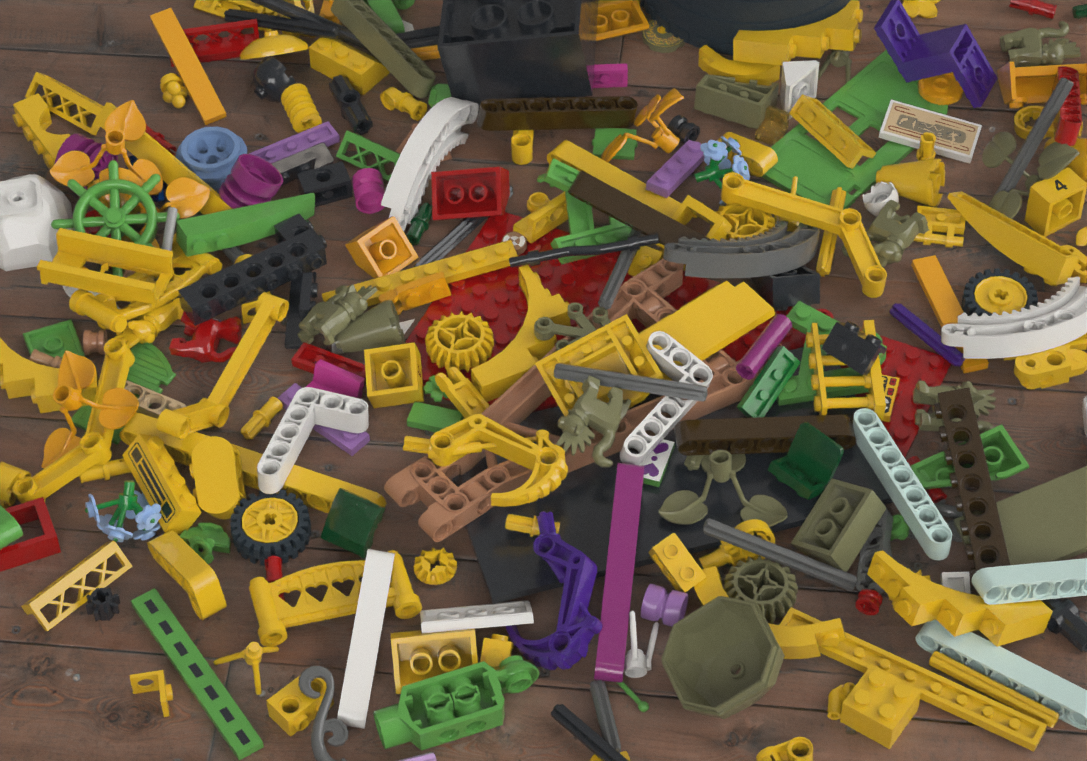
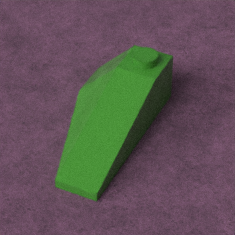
[910,424,1029,489]

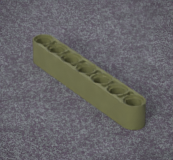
[331,0,436,98]

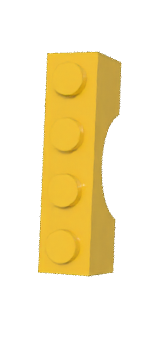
[12,94,71,168]

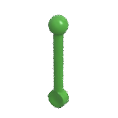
[616,681,649,712]

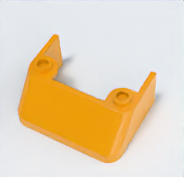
[997,62,1087,109]

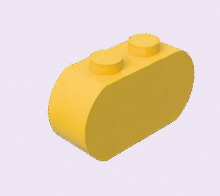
[189,436,247,519]

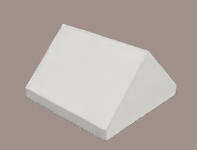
[780,60,819,121]

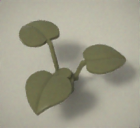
[982,132,1080,219]
[658,450,788,527]

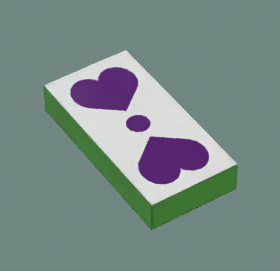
[640,439,675,487]

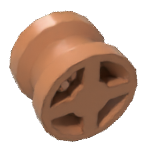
[83,330,108,355]

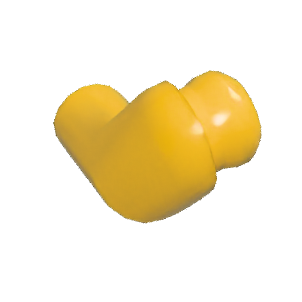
[827,682,856,720]

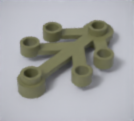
[534,303,611,351]

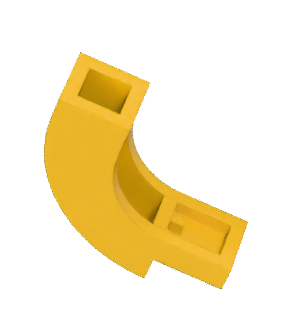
[698,45,780,86]

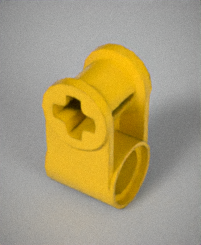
[756,737,813,761]

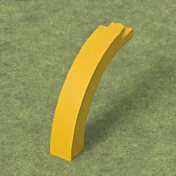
[694,566,846,659]

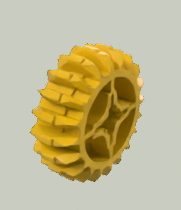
[710,203,775,241]
[425,311,494,372]

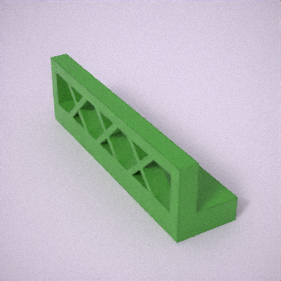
[336,131,400,181]

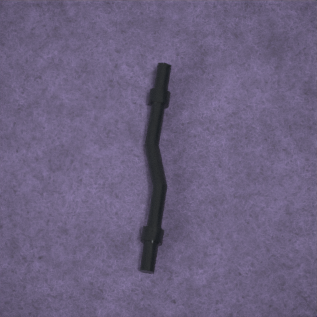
[509,233,660,268]

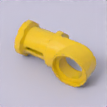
[380,87,427,121]

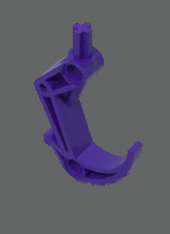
[506,511,603,670]

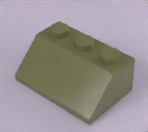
[791,479,886,572]

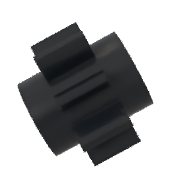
[86,587,120,621]

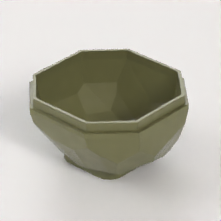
[661,596,785,719]

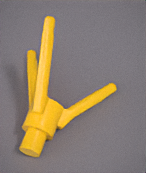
[213,642,279,695]

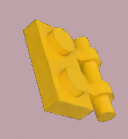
[914,205,966,248]

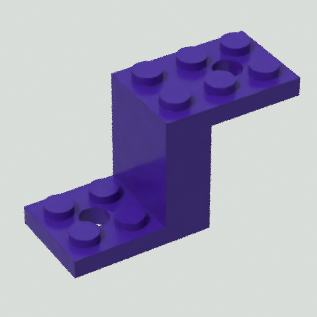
[874,0,997,108]

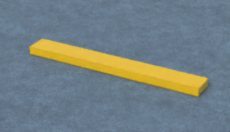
[95,102,232,215]

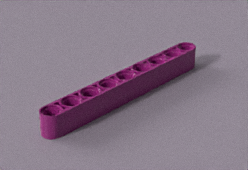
[594,463,645,683]

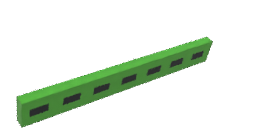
[131,588,264,761]

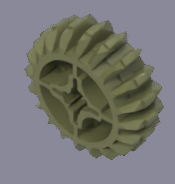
[723,555,798,624]

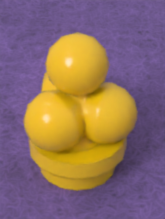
[160,73,188,109]

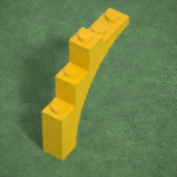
[733,0,863,66]
[471,265,570,402]
[0,338,99,413]
[867,550,1053,647]

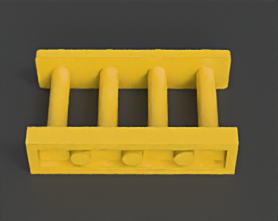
[806,320,886,420]

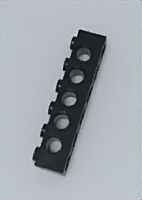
[178,229,327,326]

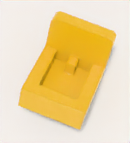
[480,634,514,670]

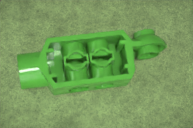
[373,655,540,751]

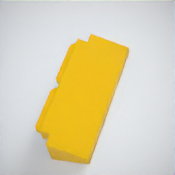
[638,281,775,381]

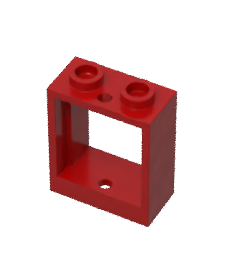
[0,497,61,572]

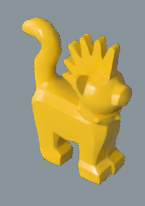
[97,280,184,349]

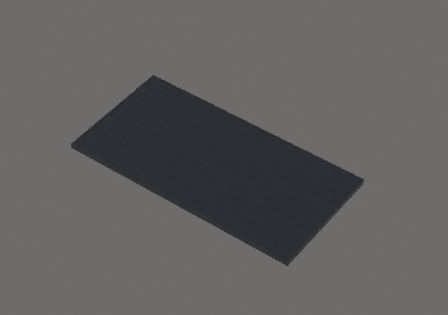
[451,347,893,604]

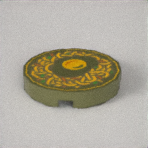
[642,20,686,53]

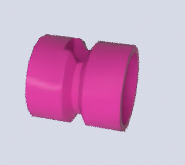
[352,168,385,214]

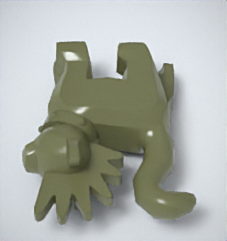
[999,21,1081,67]
[841,200,929,267]
[297,284,377,345]
[556,376,631,468]
[913,381,996,432]

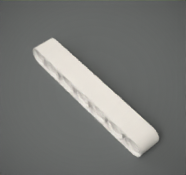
[337,549,395,729]

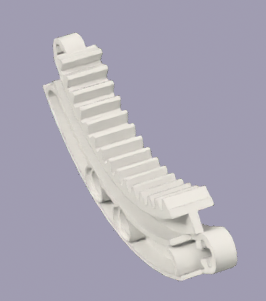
[381,97,479,232]
[941,277,1087,359]

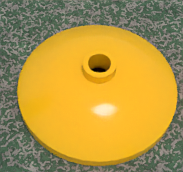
[240,30,309,60]

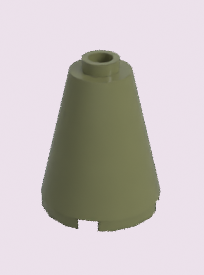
[334,299,406,353]

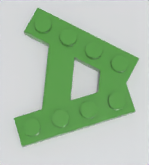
[543,158,632,265]
[776,301,887,406]

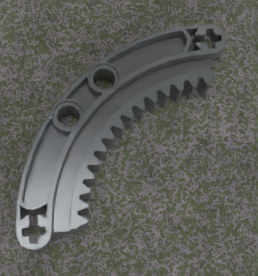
[663,221,821,278]

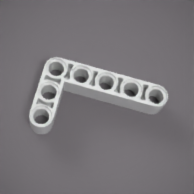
[620,331,713,465]
[257,387,369,494]

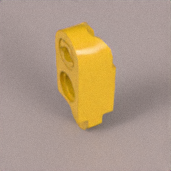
[1013,344,1087,389]

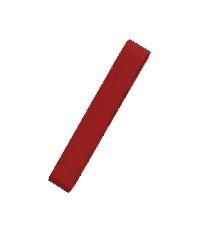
[1052,66,1082,146]

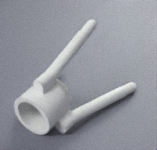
[623,611,659,678]

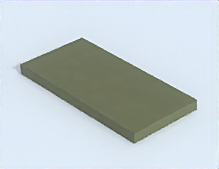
[954,466,1087,565]

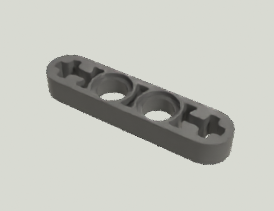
[856,508,893,594]

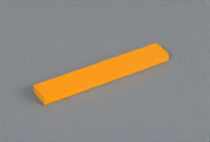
[150,8,227,125]
[911,255,989,373]

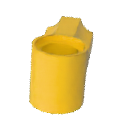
[511,130,534,165]

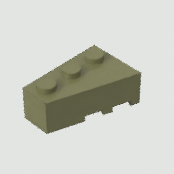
[694,74,779,129]

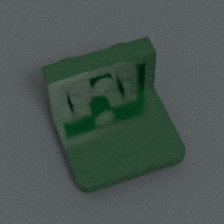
[768,422,844,500]

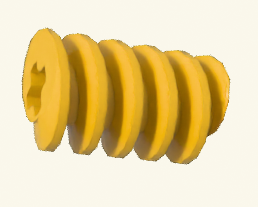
[281,83,322,133]

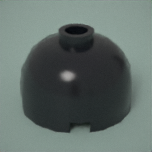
[252,56,297,103]

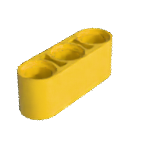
[716,132,778,177]

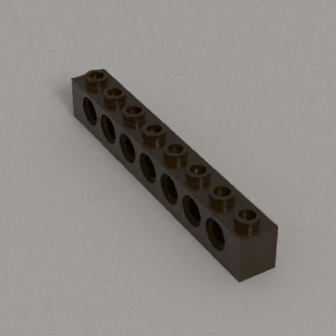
[934,387,1011,577]

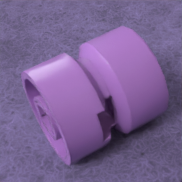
[641,584,688,627]

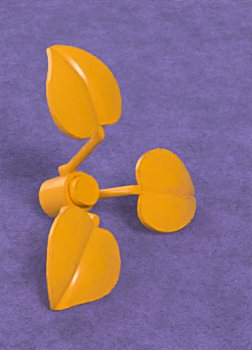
[601,88,684,163]
[50,100,163,195]
[99,168,210,248]
[41,351,139,468]

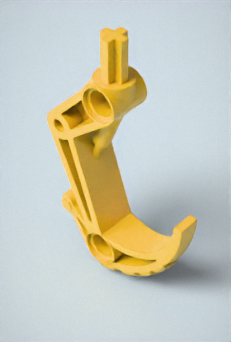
[403,414,568,507]

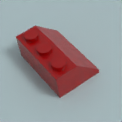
[431,167,510,221]

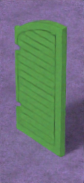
[71,342,176,444]

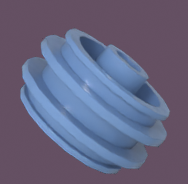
[176,126,247,193]

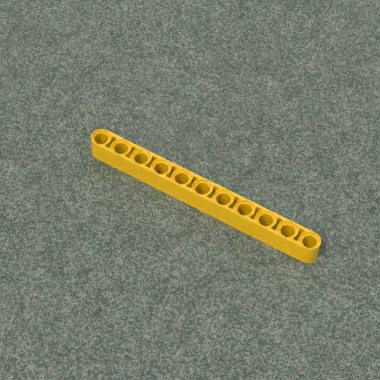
[119,413,387,513]

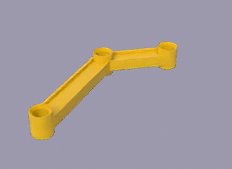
[721,172,887,298]
[157,292,289,440]
[12,337,135,504]

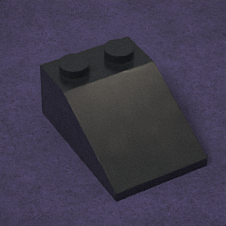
[750,266,820,311]

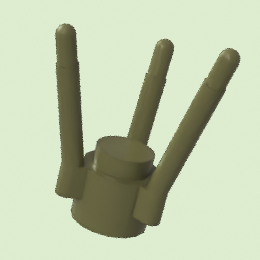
[818,49,852,83]

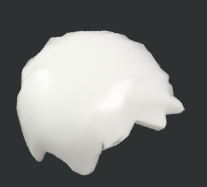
[862,181,899,216]

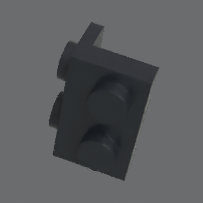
[821,320,887,376]

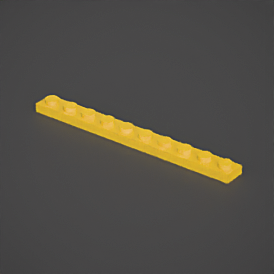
[780,607,1047,752]

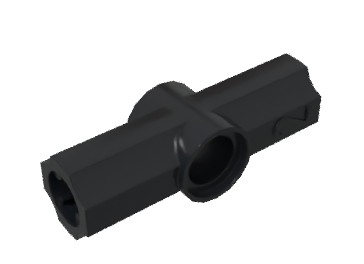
[329,75,373,135]
[1041,598,1087,653]

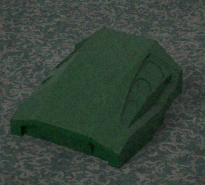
[321,488,386,559]

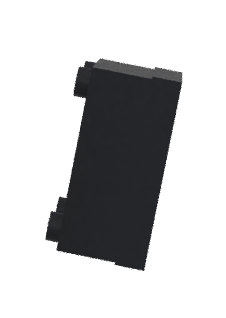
[438,0,598,113]

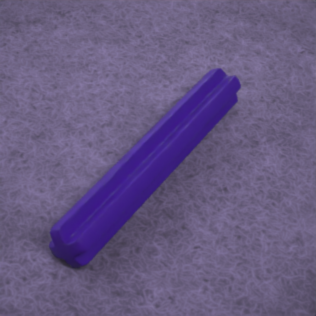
[890,303,965,367]

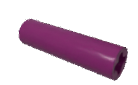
[736,314,792,380]

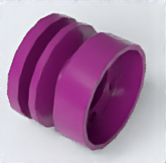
[55,134,118,190]
[219,154,283,209]

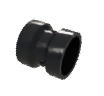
[667,114,700,145]

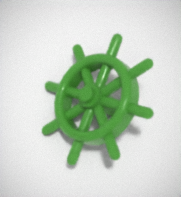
[51,160,180,277]

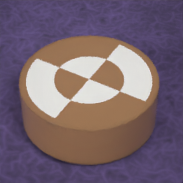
[502,232,527,255]

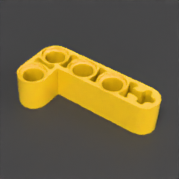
[147,530,227,620]

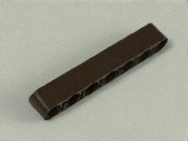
[477,96,638,131]
[568,171,711,246]
[674,415,856,456]

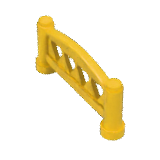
[69,234,222,332]
[249,550,422,647]

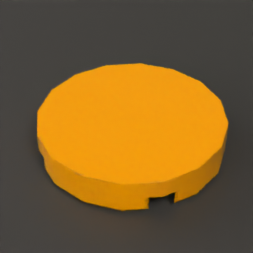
[917,72,964,105]

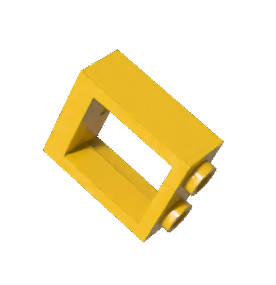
[655,195,733,271]

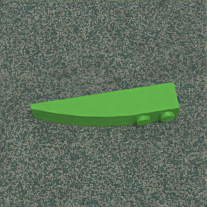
[176,193,315,257]

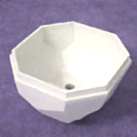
[0,174,74,271]

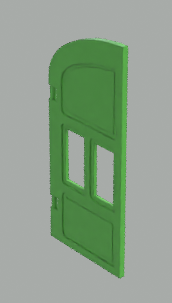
[762,50,948,210]

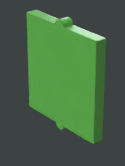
[592,128,638,160]

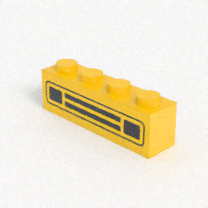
[122,433,202,534]

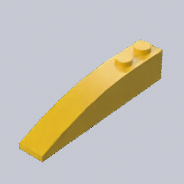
[947,191,1079,286]

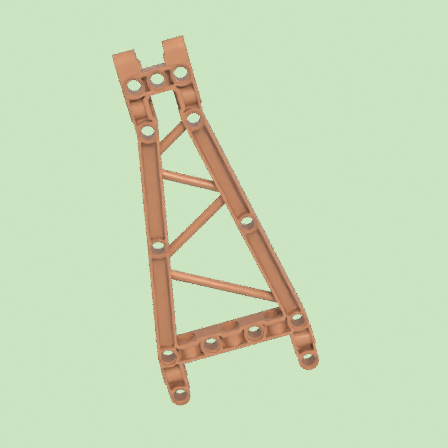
[384,259,783,542]

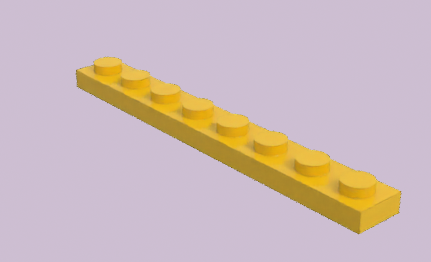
[321,240,518,307]

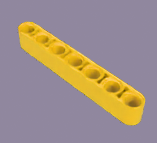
[547,140,692,225]

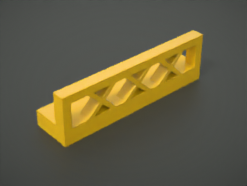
[25,72,104,135]
[789,94,876,169]
[513,191,568,243]
[21,541,133,631]

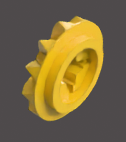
[413,547,457,585]

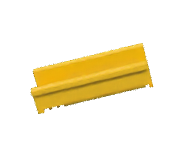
[37,228,173,307]

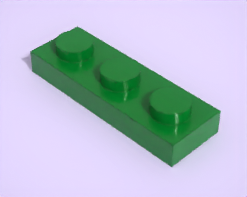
[737,346,801,418]

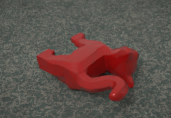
[169,312,243,363]

